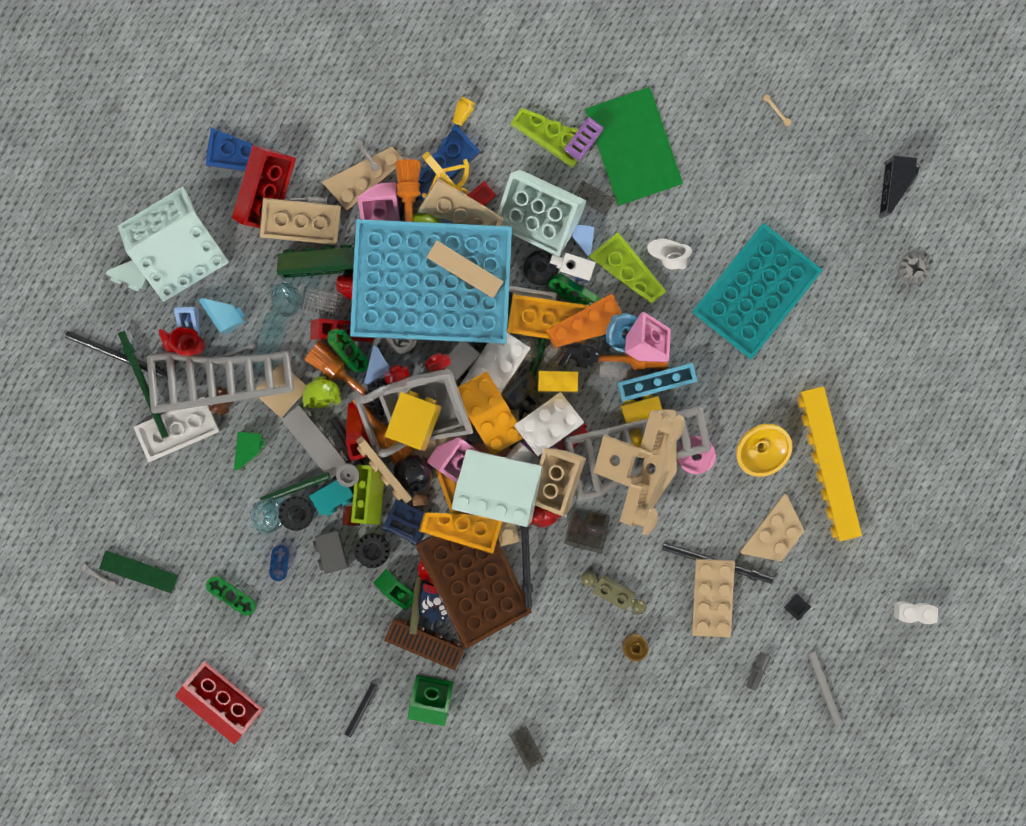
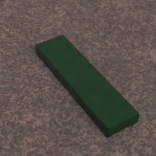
[99,550,179,594]

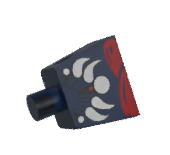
[419,582,448,630]

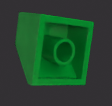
[407,675,454,726]

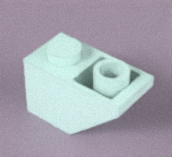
[106,260,149,292]

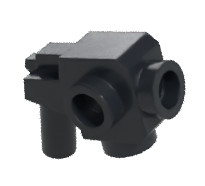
[558,343,599,369]

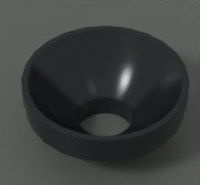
[523,251,558,285]

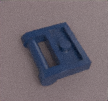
[381,499,424,546]

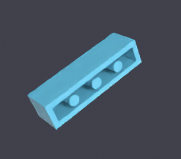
[617,363,698,402]

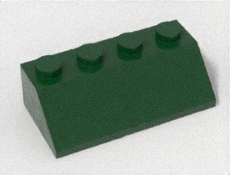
[277,245,355,278]

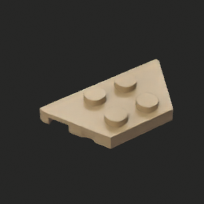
[739,494,804,561]

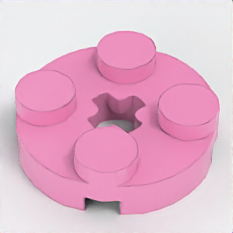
[677,436,716,474]

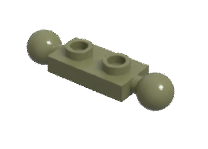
[581,571,647,615]

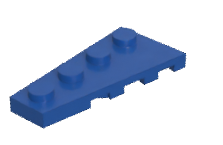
[418,124,481,202]

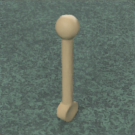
[763,94,792,126]

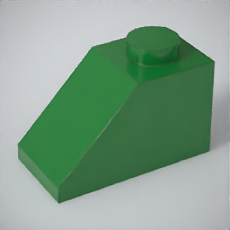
[234,432,266,470]
[373,569,414,611]

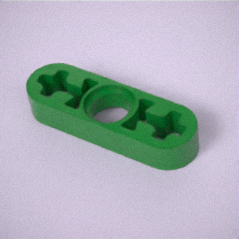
[549,274,600,305]
[328,329,368,372]
[206,576,256,616]

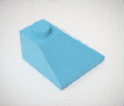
[199,298,246,335]

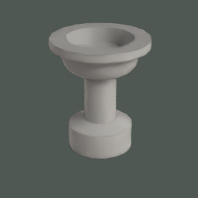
[336,464,359,487]

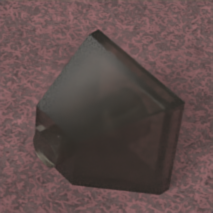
[564,507,610,554]

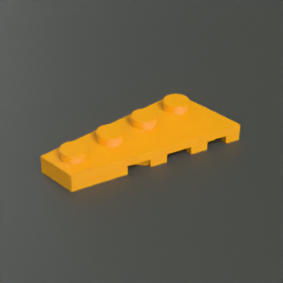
[419,512,502,553]

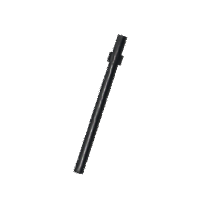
[65,331,168,380]
[521,525,533,608]
[662,543,774,584]

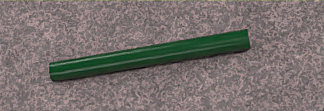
[260,472,331,504]

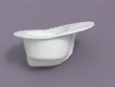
[647,239,692,270]

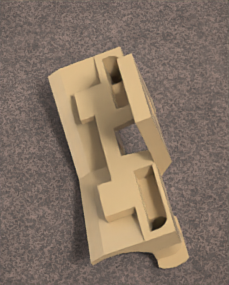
[593,409,684,535]

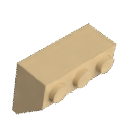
[535,447,586,516]

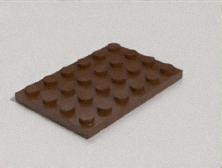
[415,514,532,649]

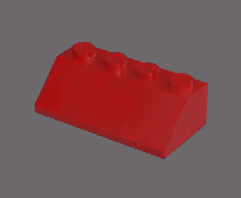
[232,145,296,228]
[175,661,264,745]

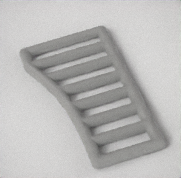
[147,351,294,413]
[564,407,711,501]

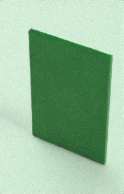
[585,87,683,206]

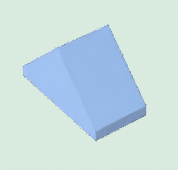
[571,225,594,257]
[174,307,200,337]
[364,346,390,385]

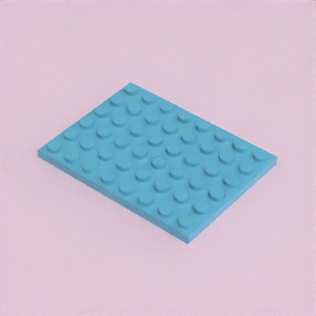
[350,219,512,344]

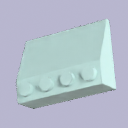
[497,170,587,257]
[452,449,542,527]

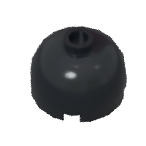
[393,455,433,494]

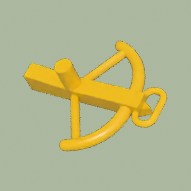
[422,151,469,198]

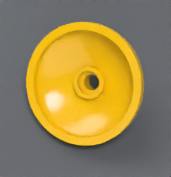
[736,424,792,477]

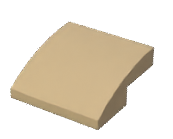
[256,363,306,419]

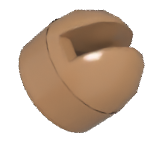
[412,493,428,506]

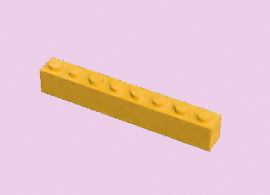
[797,386,862,542]

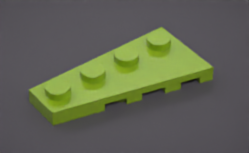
[510,108,591,168]
[588,232,667,304]

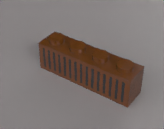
[384,616,464,671]

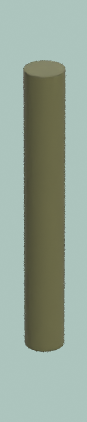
[409,577,423,634]

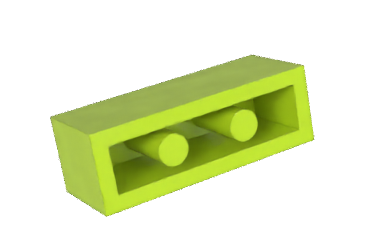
[351,465,384,525]

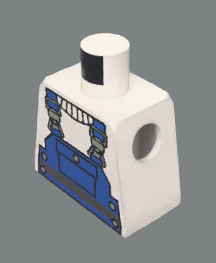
[549,253,596,284]

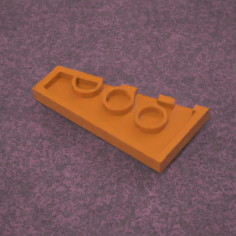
[546,294,622,347]

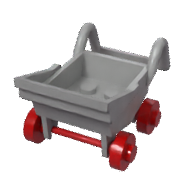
[352,353,473,457]

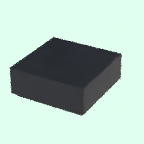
[783,594,811,621]

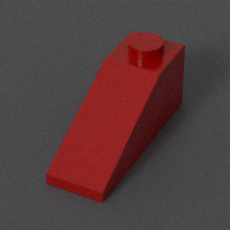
[310,318,372,343]

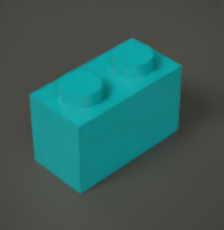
[309,480,354,517]

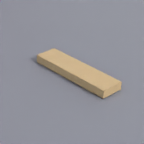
[427,241,503,298]

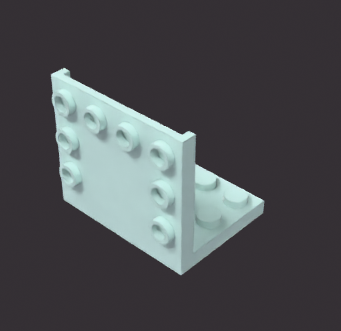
[118,187,229,302]

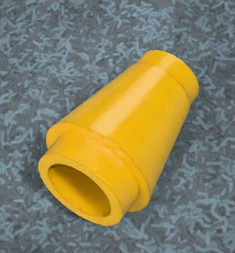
[452,97,475,126]

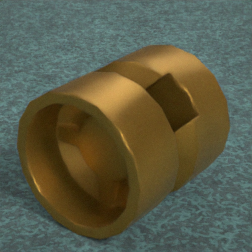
[622,633,649,662]

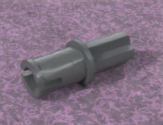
[746,652,771,690]

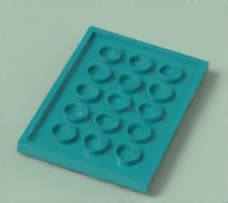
[691,222,823,360]

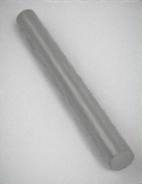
[808,651,842,726]

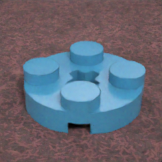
[606,313,637,352]

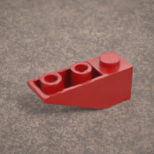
[346,402,373,461]

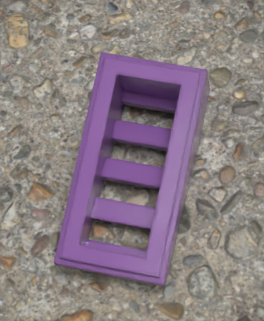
[564,117,604,161]

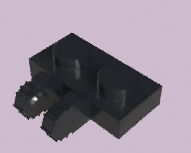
[502,369,539,413]

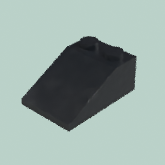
[879,155,919,219]

